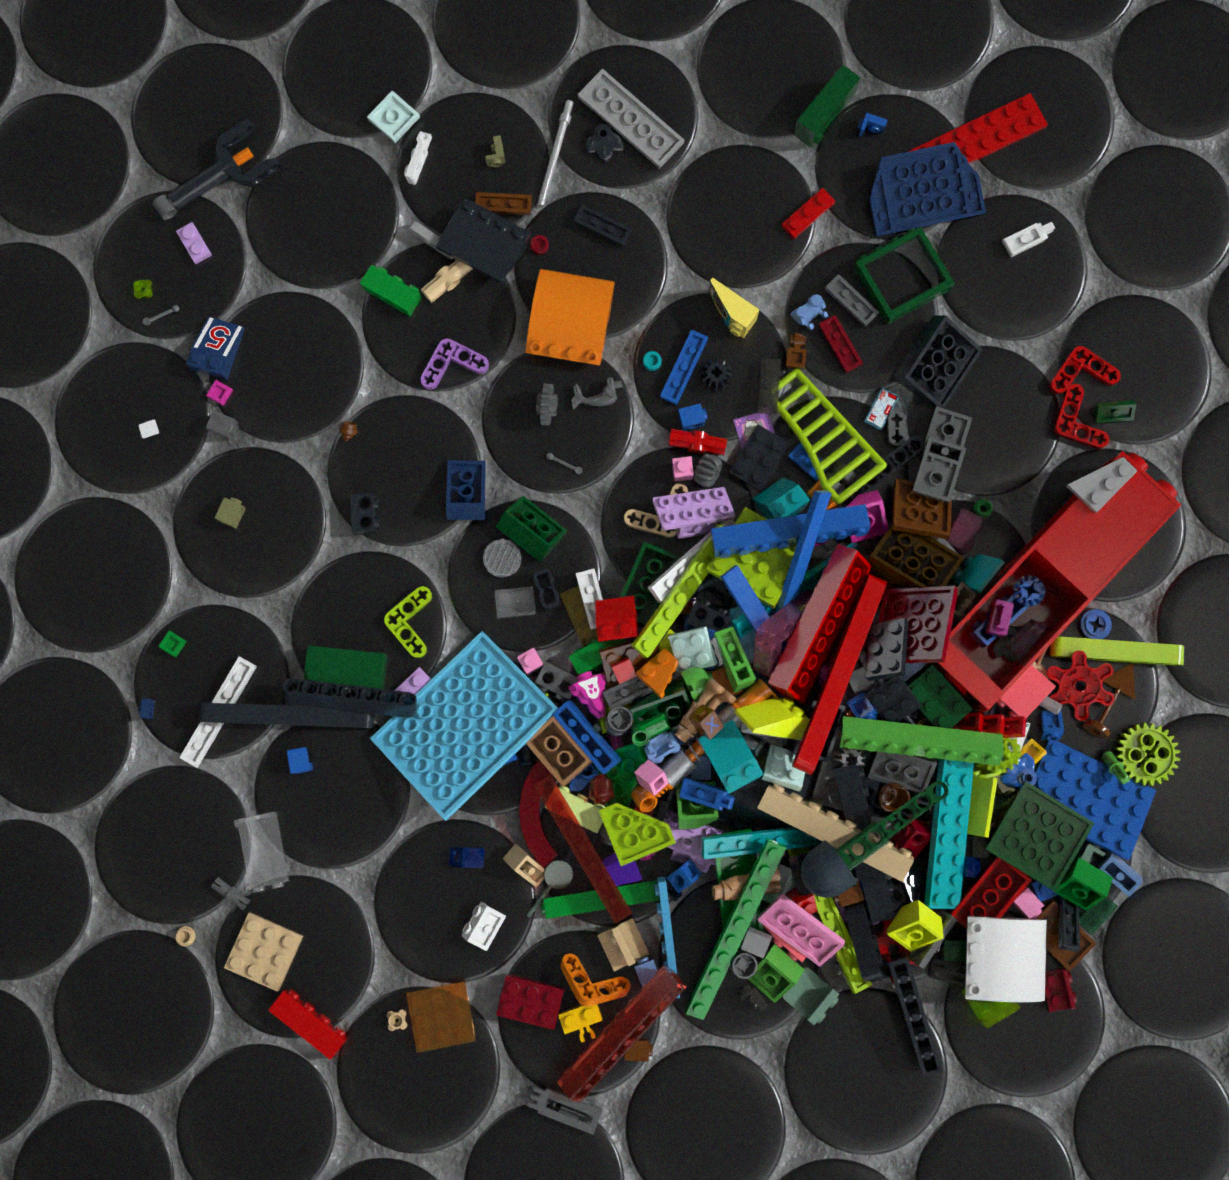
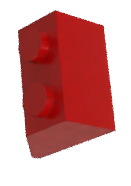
[595,596,639,642]

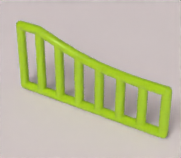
[764,368,887,504]

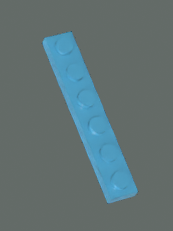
[654,877,680,999]

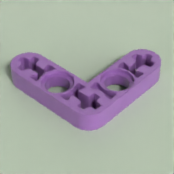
[421,339,489,390]

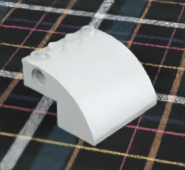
[965,916,1046,1002]

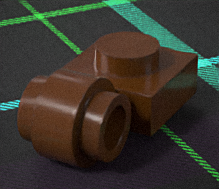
[786,333,807,369]

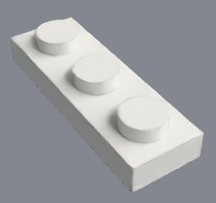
[576,569,603,630]

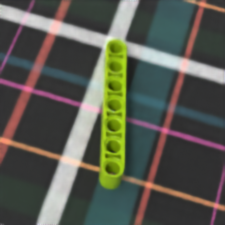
[1050,637,1184,666]

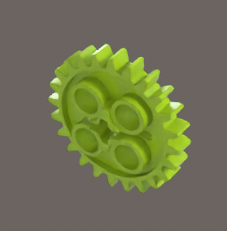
[1115,723,1180,786]

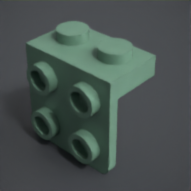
[783,967,839,1025]

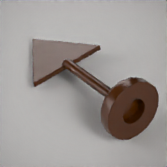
[1083,663,1136,739]

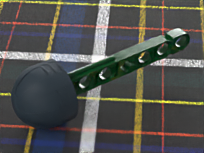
[801,781,948,898]

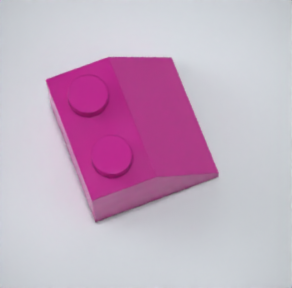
[847,490,889,543]

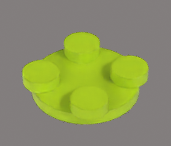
[973,763,1003,779]

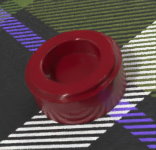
[530,235,549,255]

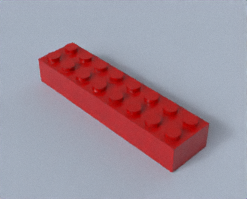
[768,544,872,704]

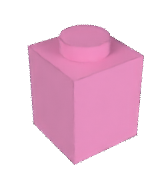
[672,456,694,482]
[517,648,543,676]
[634,760,669,796]
[1012,887,1044,919]

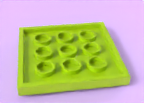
[706,507,797,609]

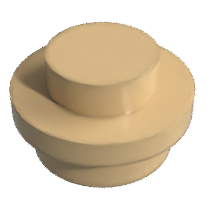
[175,926,196,946]

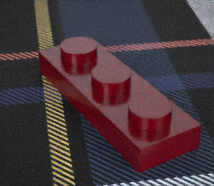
[818,315,863,373]

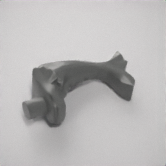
[571,377,623,409]

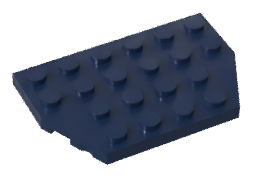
[869,142,986,237]

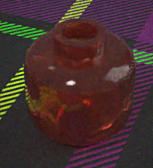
[588,774,614,804]

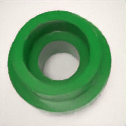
[973,499,993,518]

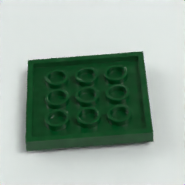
[985,781,1095,891]

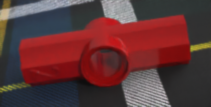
[669,429,727,456]

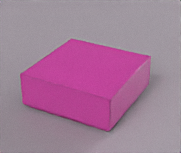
[206,380,233,406]

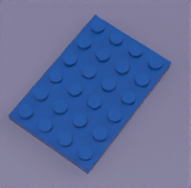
[1034,738,1156,860]

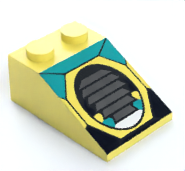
[708,278,759,338]

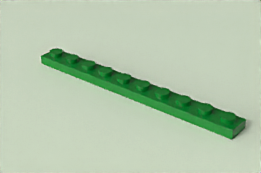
[685,838,786,1020]

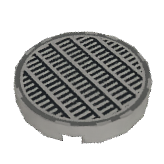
[483,539,521,578]

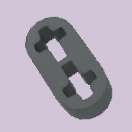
[887,411,906,448]

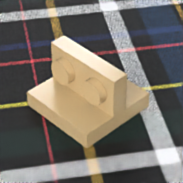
[597,918,649,971]

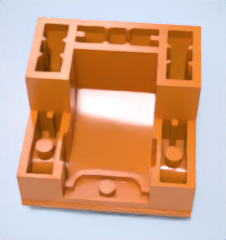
[525,269,615,365]

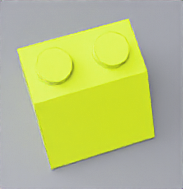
[887,900,944,952]

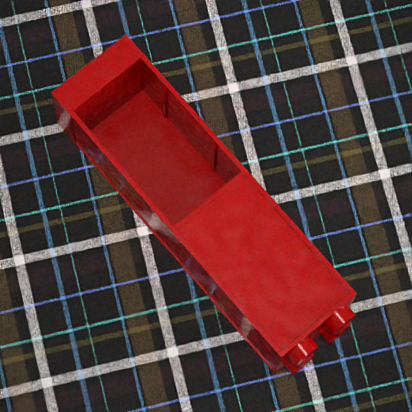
[926,451,1181,713]

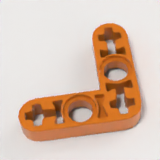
[560,954,631,1007]

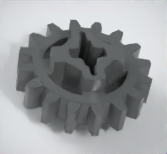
[536,383,558,425]

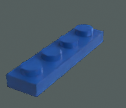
[660,329,709,406]

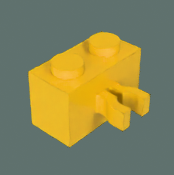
[558,1004,603,1043]

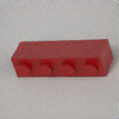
[268,989,348,1060]

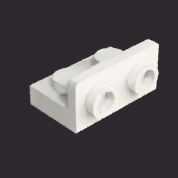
[462,902,506,951]

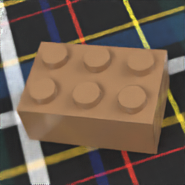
[526,716,592,787]

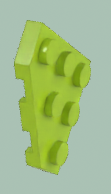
[599,803,676,866]

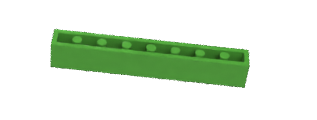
[840,716,1004,766]

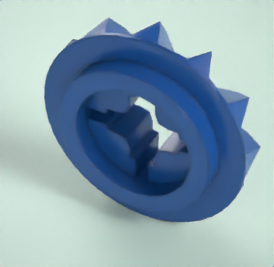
[1014,575,1046,606]
[1080,609,1112,639]

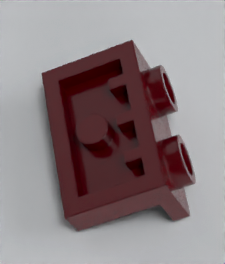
[1045,968,1077,1012]

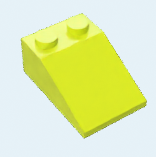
[734,697,810,740]

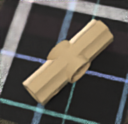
[421,260,473,303]

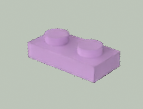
[176,222,212,264]
[396,667,431,695]

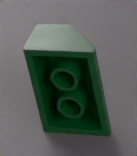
[496,496,567,562]

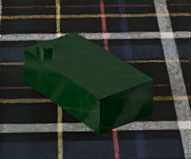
[793,64,861,148]
[620,542,680,628]
[303,645,388,689]

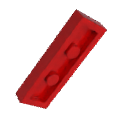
[782,188,835,239]

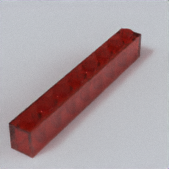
[534,775,632,924]
[557,966,687,1103]

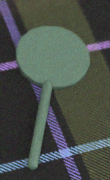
[527,860,573,917]

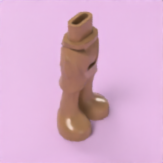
[675,678,737,743]
[712,866,781,901]

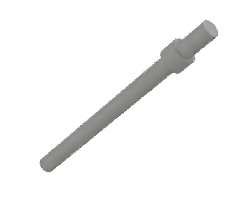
[537,100,573,207]

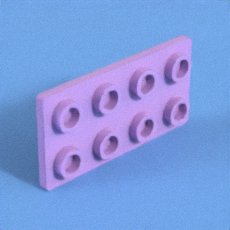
[653,487,736,539]
[663,810,728,873]

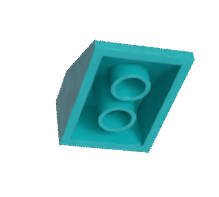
[951,553,1005,594]
[698,719,764,794]

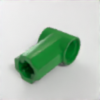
[631,712,670,746]

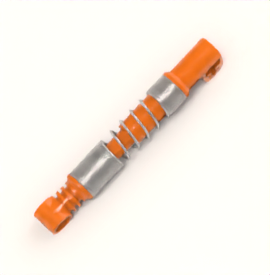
[631,678,778,812]

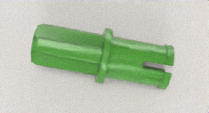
[1101,751,1130,784]

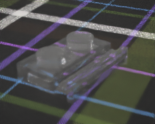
[495,587,536,619]

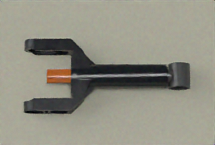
[153,119,281,220]

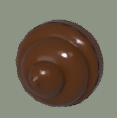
[339,421,358,441]

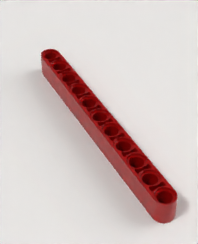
[792,574,887,775]

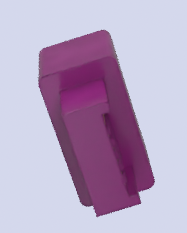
[986,600,1014,637]

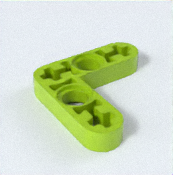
[384,586,432,658]

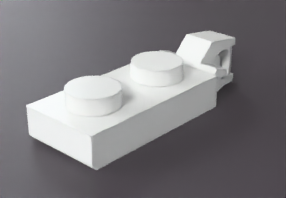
[404,131,432,185]
[1002,222,1055,257]

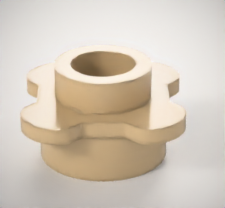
[387,1010,407,1031]

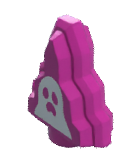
[568,671,607,719]

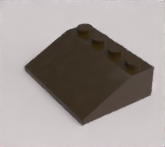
[868,525,964,589]

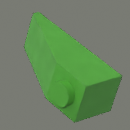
[714,627,756,693]

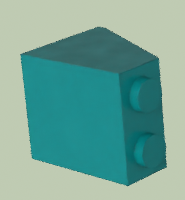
[752,477,810,520]

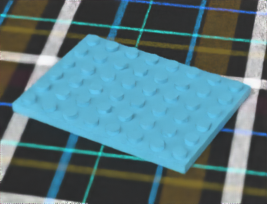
[370,631,558,821]

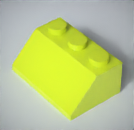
[967,777,997,837]

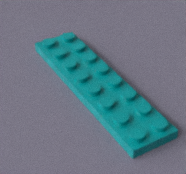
[924,759,974,909]

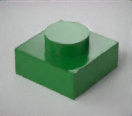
[158,630,187,657]

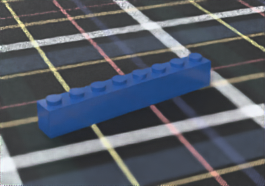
[711,504,870,558]

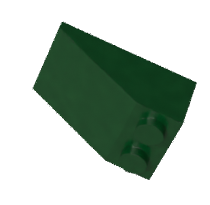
[629,679,693,739]

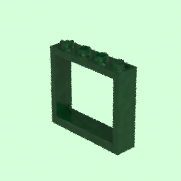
[854,227,955,325]

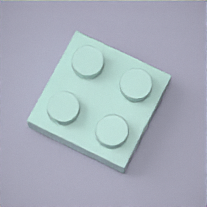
[367,91,420,143]
[668,626,717,672]
[762,744,805,792]

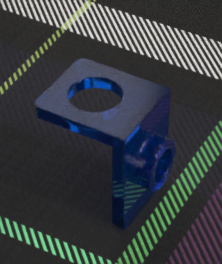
[449,847,485,868]

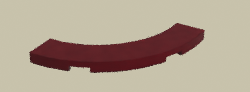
[519,759,558,868]

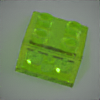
[962,988,1021,1028]

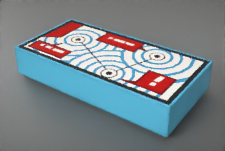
[864,388,899,430]

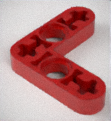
[1049,346,1121,395]
[1054,384,1109,449]

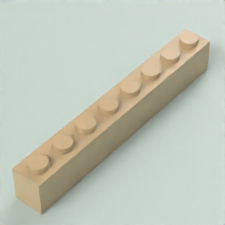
[757,783,914,882]

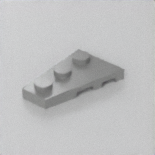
[1066,457,1137,514]

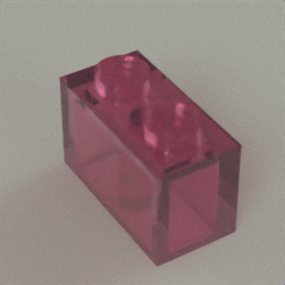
[945,508,983,555]

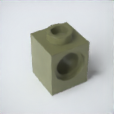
[215,497,246,529]

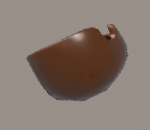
[877,782,910,812]

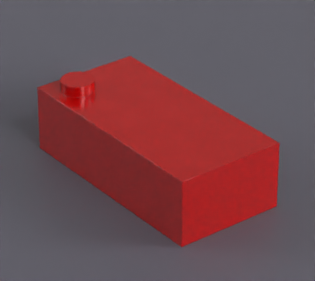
[948,855,1032,929]

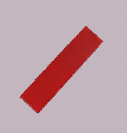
[951,712,1026,738]

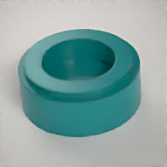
[643,351,662,371]

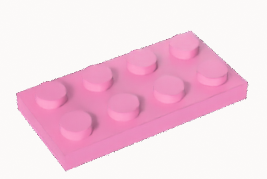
[757,894,845,967]

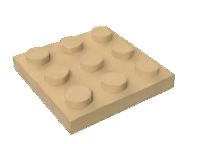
[224,912,303,992]

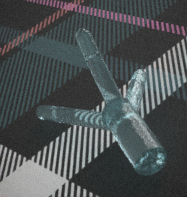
[991,792,1016,820]

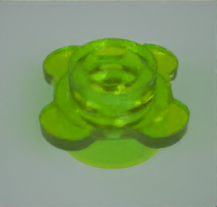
[133,279,153,299]

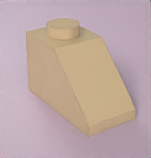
[503,844,545,888]

